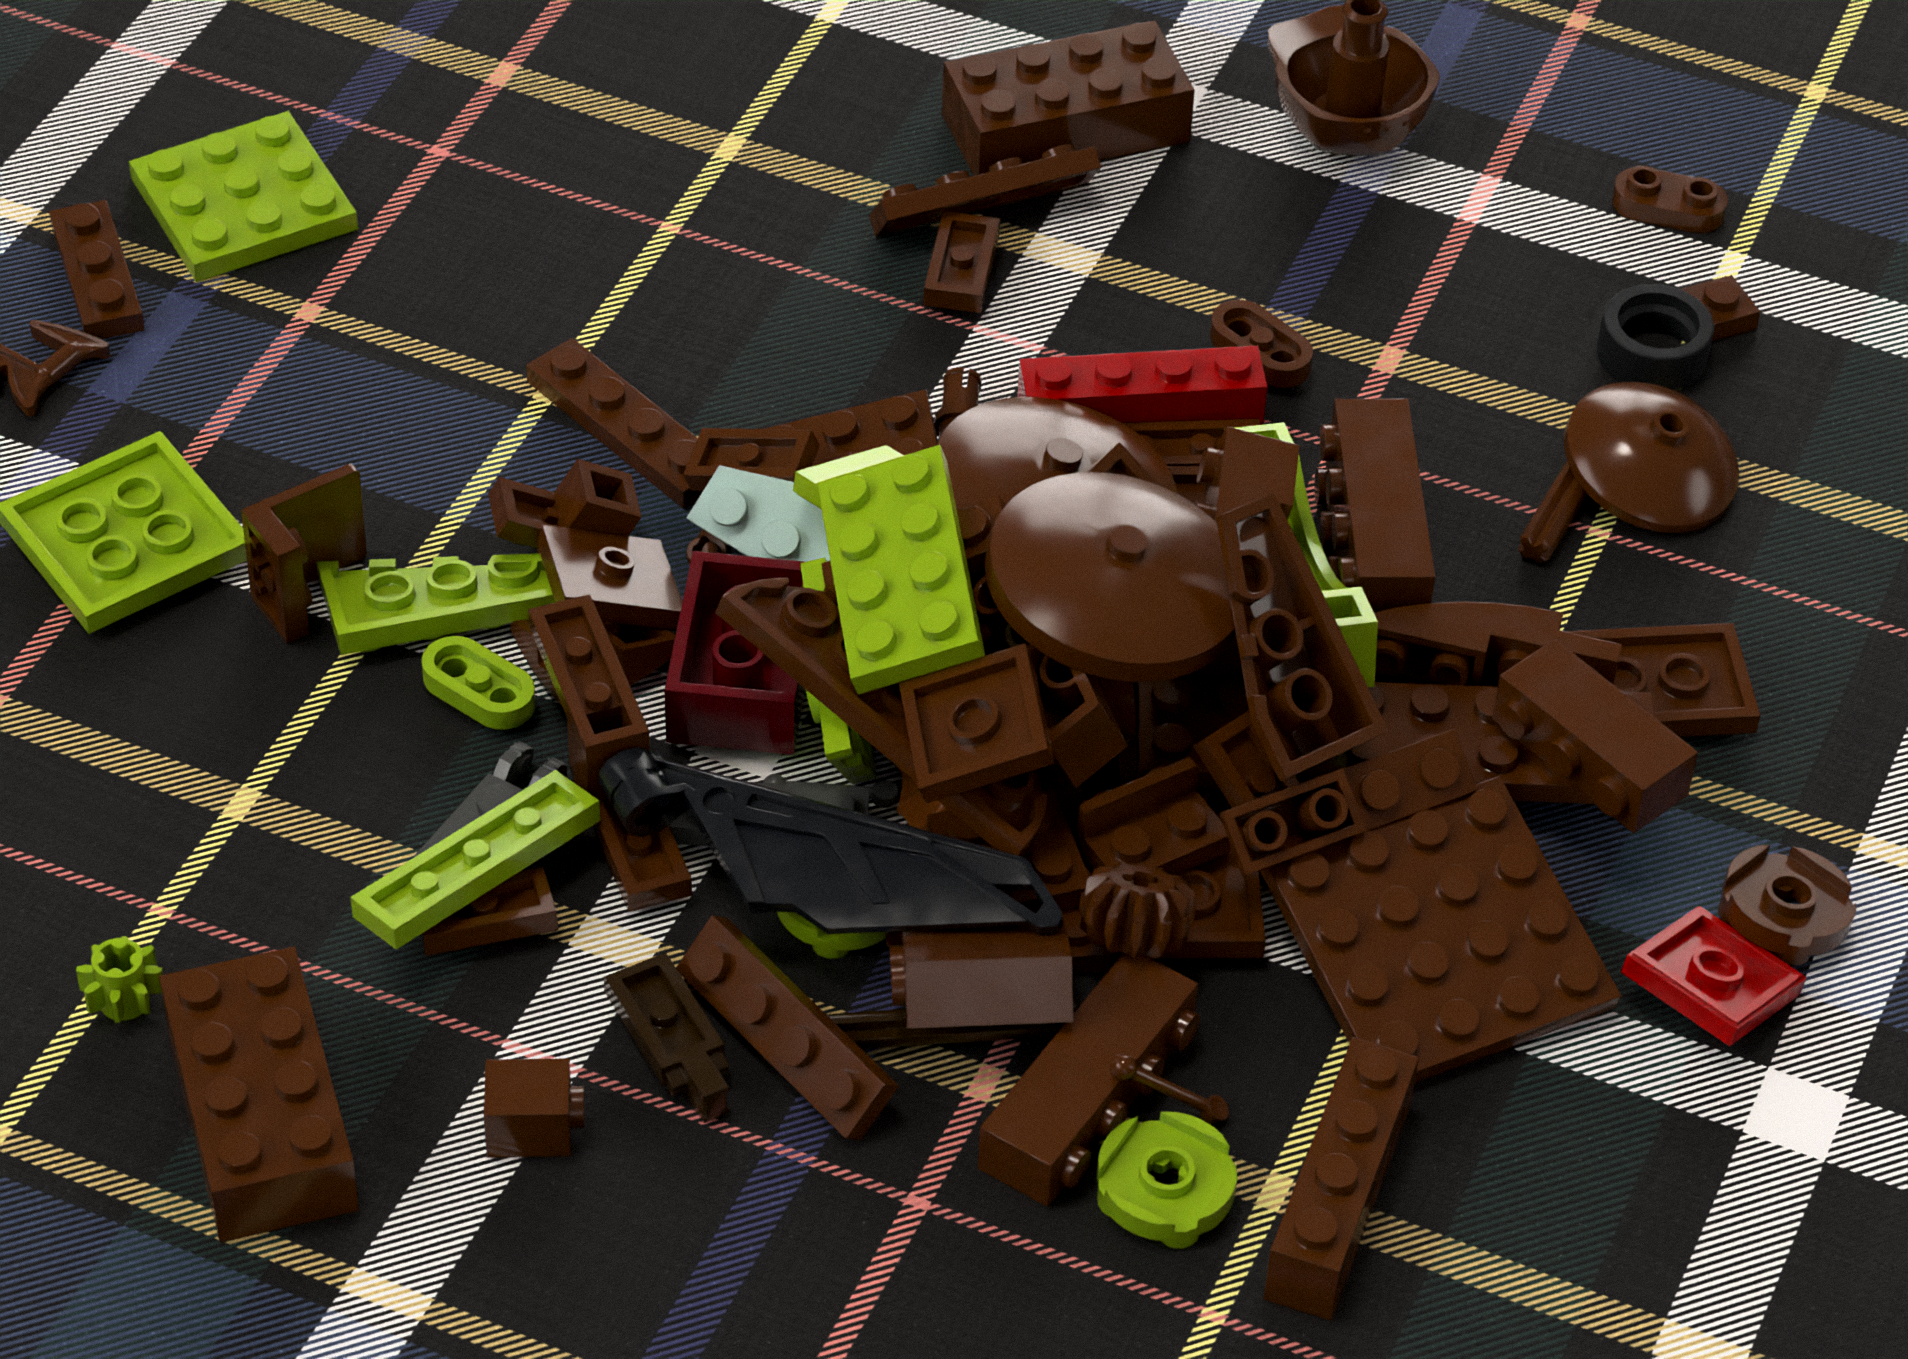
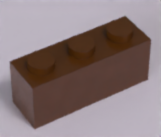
[1492,639,1698,833]

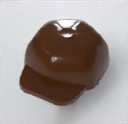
[1267,0,1440,156]

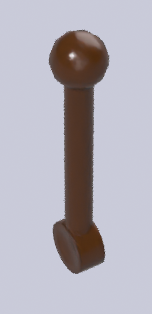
[1110,1053,1229,1125]

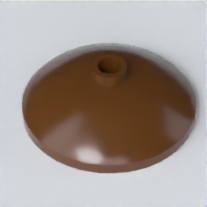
[1564,382,1739,533]

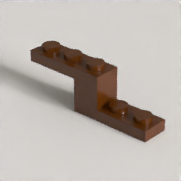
[528,594,692,912]

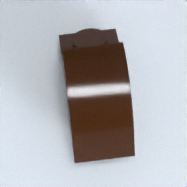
[488,459,642,553]

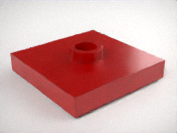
[1621,906,1807,1046]

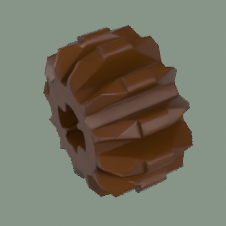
[1079,862,1196,959]

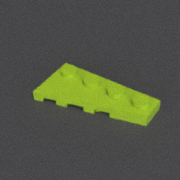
[316,553,555,655]

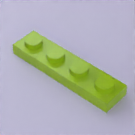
[350,770,601,950]

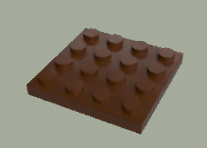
[1260,776,1621,1082]

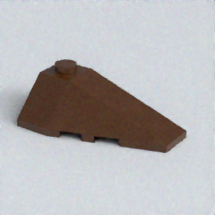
[1216,492,1389,782]

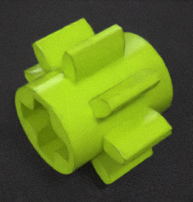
[76,936,163,1023]

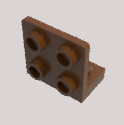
[241,464,367,644]

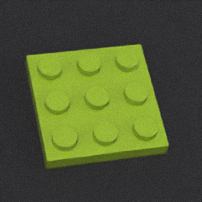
[129,111,358,282]
[0,431,247,634]

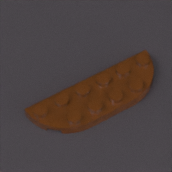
[715,578,1047,856]

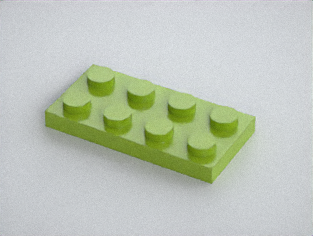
[817,445,985,695]

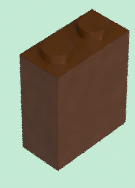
[890,917,1073,1029]

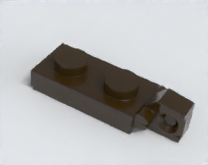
[603,953,730,1123]

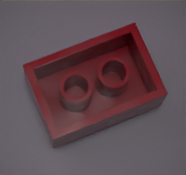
[664,551,805,755]

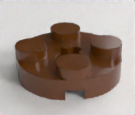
[1718,845,1856,966]

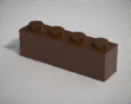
[978,953,1200,1207]
[1263,1037,1419,1321]

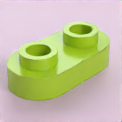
[422,636,536,730]

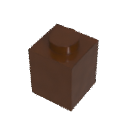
[484,1058,585,1158]

